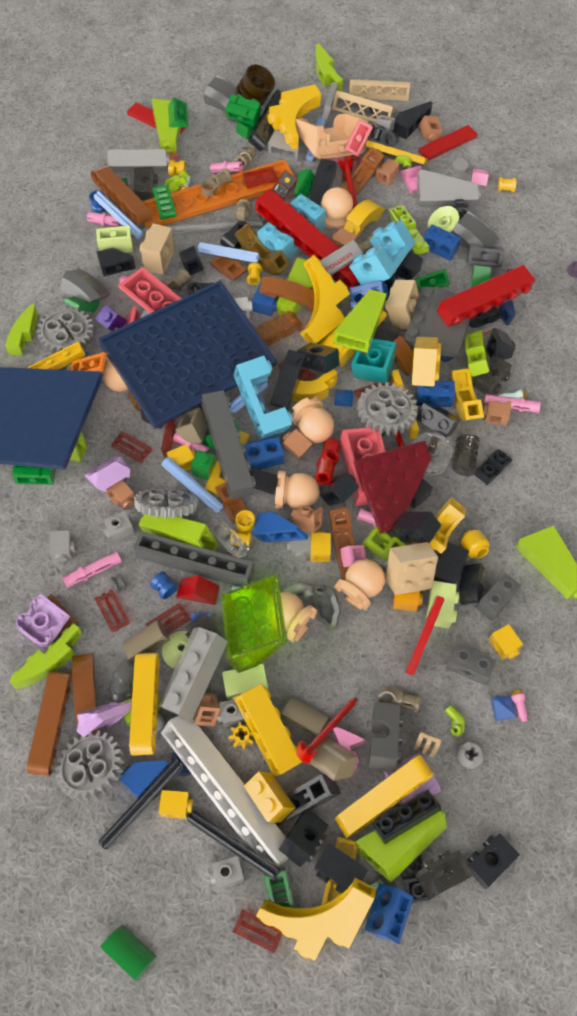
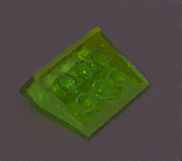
[221,574,287,673]

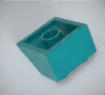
[351,339,396,383]

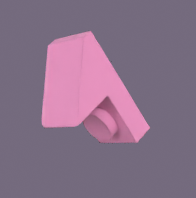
[399,166,422,194]
[333,727,365,771]

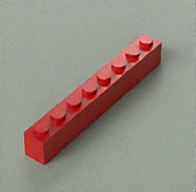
[255,188,361,291]

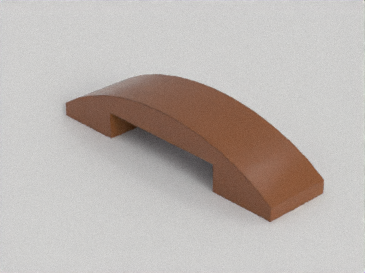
[340,147,384,196]
[259,276,314,312]
[329,507,355,581]
[72,653,100,737]

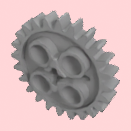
[36,306,95,354]
[357,382,418,436]
[134,487,198,519]
[55,730,125,802]

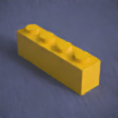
[234,683,302,776]

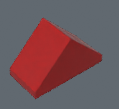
[176,575,220,605]

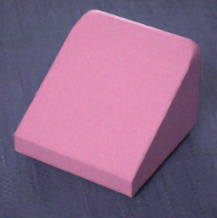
[471,169,489,186]
[340,545,366,567]

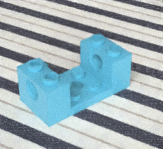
[257,194,326,261]
[349,220,415,285]
[233,356,293,441]

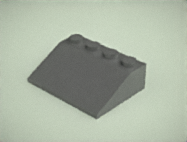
[404,287,470,357]

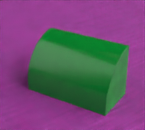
[100,925,157,981]

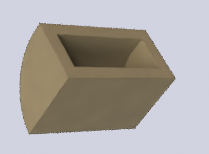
[176,407,208,444]
[123,619,170,662]
[281,697,330,737]
[310,737,358,781]

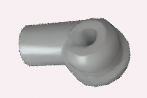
[284,582,314,599]

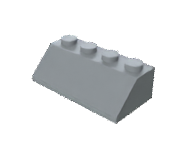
[158,627,228,721]

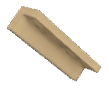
[349,79,410,101]
[332,90,396,122]

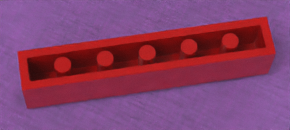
[436,265,535,327]

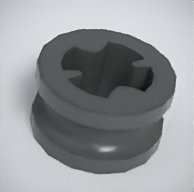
[110,573,126,593]

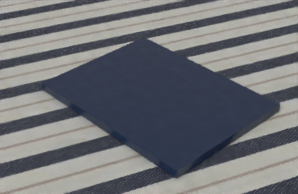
[97,280,278,429]
[0,367,104,470]

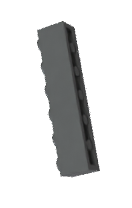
[202,390,256,500]
[133,531,254,587]

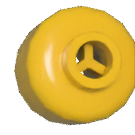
[460,530,490,559]

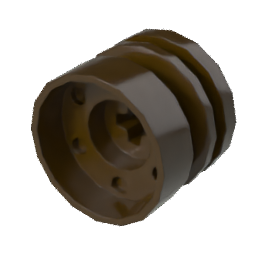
[236,64,275,106]

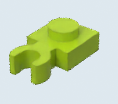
[164,171,189,193]

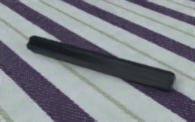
[99,759,183,849]
[187,811,281,880]

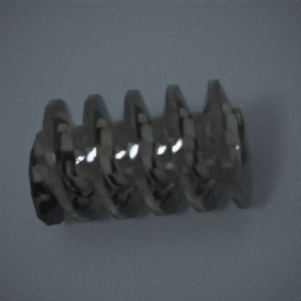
[452,434,480,477]

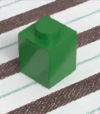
[191,450,216,481]

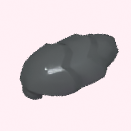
[312,585,341,629]
[109,660,135,703]

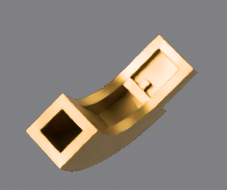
[234,224,290,274]

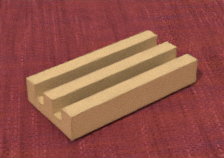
[413,732,441,757]

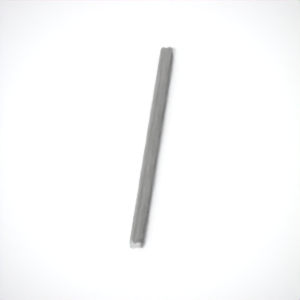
[131,219,263,238]

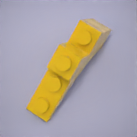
[267,84,321,150]
[300,255,350,344]
[256,878,376,961]

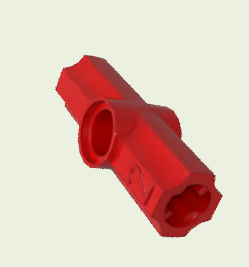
[315,438,340,485]

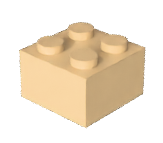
[140,224,175,275]
[385,280,419,330]
[385,542,438,595]

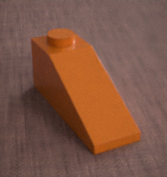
[71,352,107,373]

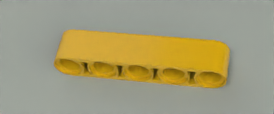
[129,652,160,756]
[335,755,434,839]

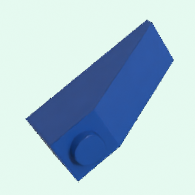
[252,511,309,543]

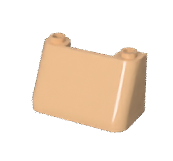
[295,113,369,159]

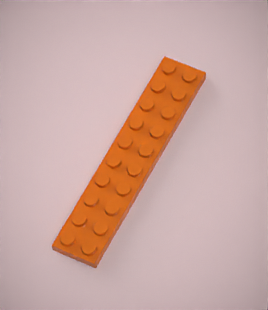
[142,159,297,228]

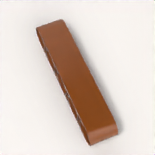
[91,165,152,225]
[27,671,72,776]

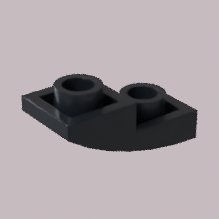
[473,449,513,486]
[460,563,485,605]
[401,854,431,903]

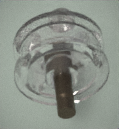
[412,433,453,478]

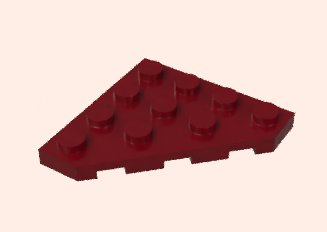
[354,440,432,534]

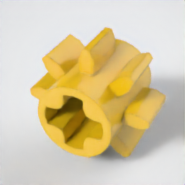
[228,722,253,751]

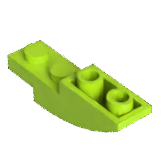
[315,43,344,91]
[388,205,429,255]
[9,623,83,689]

